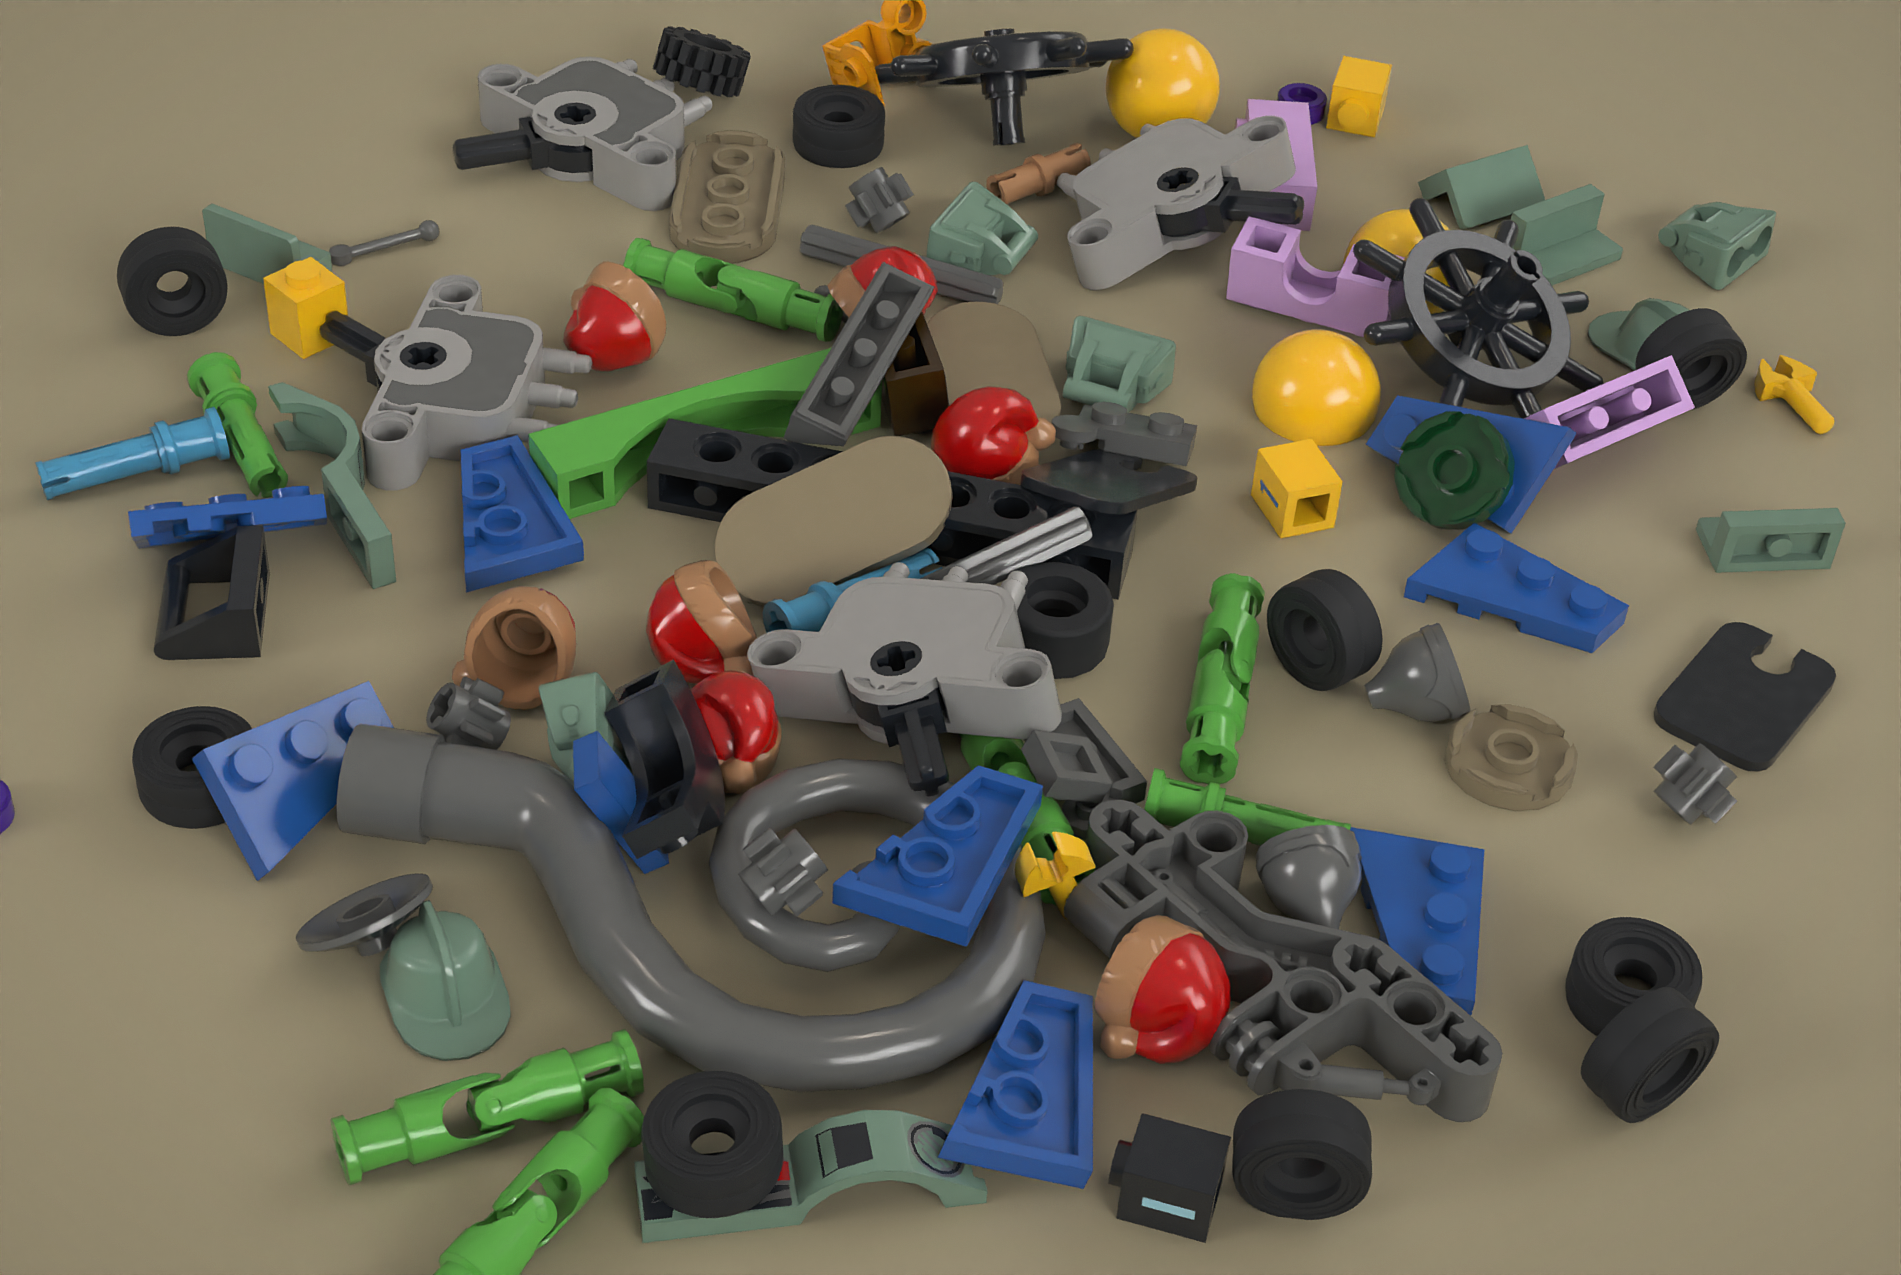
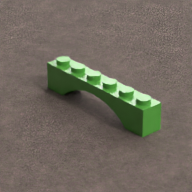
[528,348,882,519]

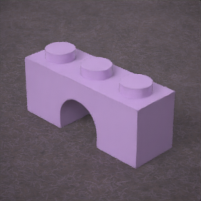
[1226,216,1405,337]

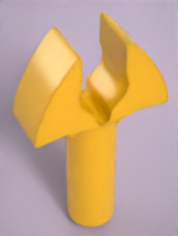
[1754,355,1834,434]
[1014,832,1096,919]

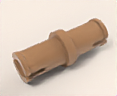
[986,143,1091,205]

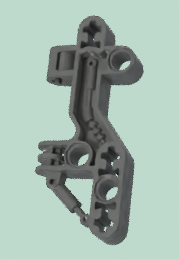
[1064,800,1503,1122]

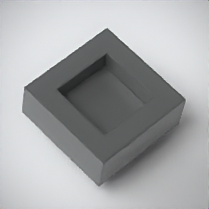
[1021,730,1113,803]

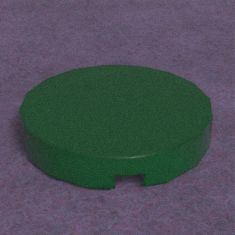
[1394,411,1515,530]

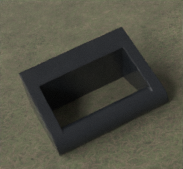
[154,525,270,660]

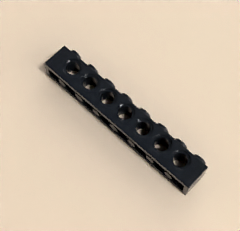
[647,418,1138,600]

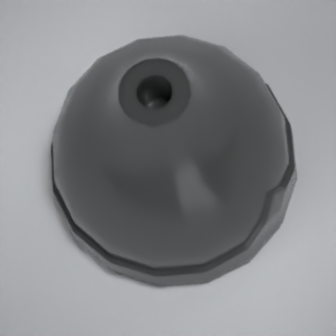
[1364,623,1471,722]
[1255,825,1362,929]

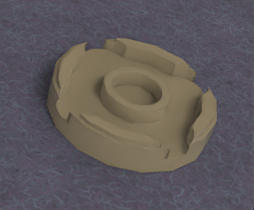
[1444,704,1578,811]

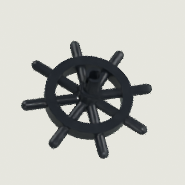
[875,29,1134,146]
[1353,198,1604,419]

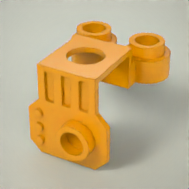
[822,0,932,107]

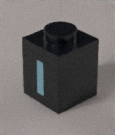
[1108,1113,1231,1243]

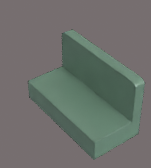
[1418,145,1545,230]
[1511,184,1623,286]
[202,204,332,284]
[1696,508,1846,573]

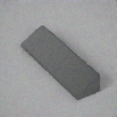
[784,262,934,446]

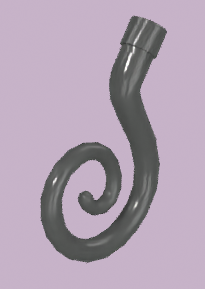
[337,723,1046,1092]

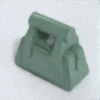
[926,181,1038,275]
[1658,202,1776,290]
[1063,316,1176,413]
[538,672,632,781]

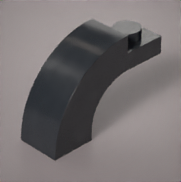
[604,660,725,859]

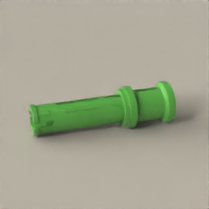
[187,352,288,498]
[1144,768,1351,846]

